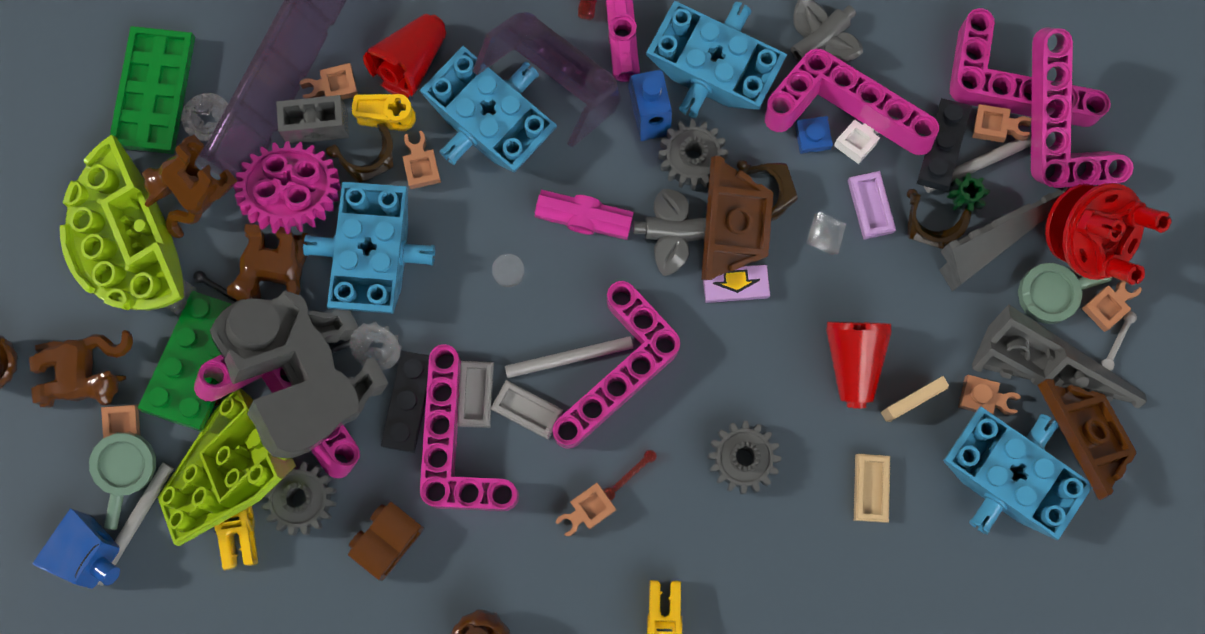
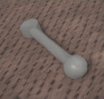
[1100,311,1137,371]

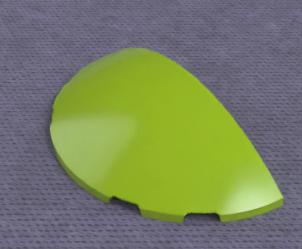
[60,135,184,311]

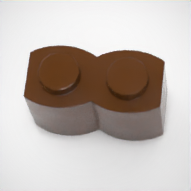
[348,502,425,581]

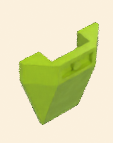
[157,388,296,546]

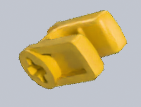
[352,94,416,131]
[214,506,258,570]
[647,580,682,634]

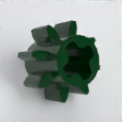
[947,173,990,213]

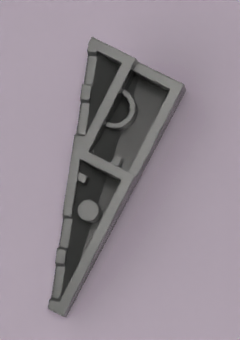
[940,187,1071,292]
[972,304,1147,408]

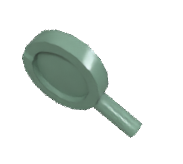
[1018,263,1112,324]
[89,432,156,530]

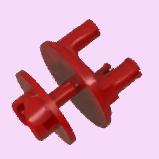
[1045,183,1172,285]

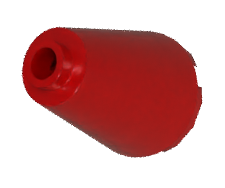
[363,14,446,98]
[826,322,892,409]

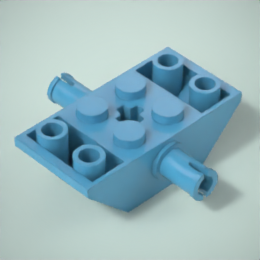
[646,0,787,118]
[420,46,557,173]
[303,182,435,314]
[943,406,1092,540]

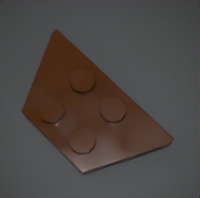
[701,155,773,281]
[1037,379,1137,500]

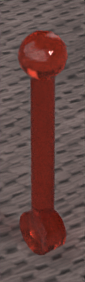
[604,450,657,500]

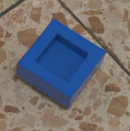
[795,116,833,154]

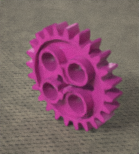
[234,141,341,234]

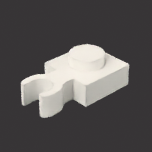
[834,120,880,164]

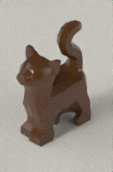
[142,134,238,238]
[227,224,308,301]
[29,330,133,408]

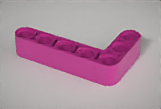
[950,8,1111,127]
[1031,27,1134,188]
[765,49,939,155]
[553,281,680,449]
[420,344,519,511]
[194,355,360,478]

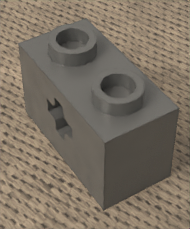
[276,95,349,144]

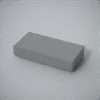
[457,361,494,428]
[490,380,564,440]

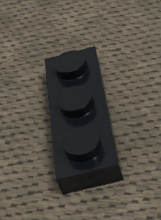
[916,98,972,192]
[381,351,429,453]

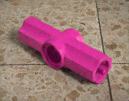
[606,0,640,82]
[535,189,634,240]

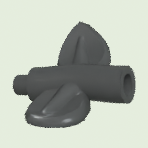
[791,0,863,63]
[633,189,706,276]

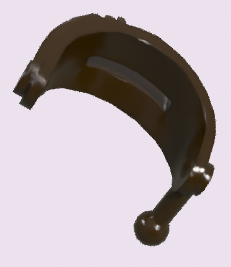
[326,123,394,183]
[737,160,798,222]
[907,189,972,249]

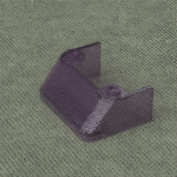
[473,12,621,147]

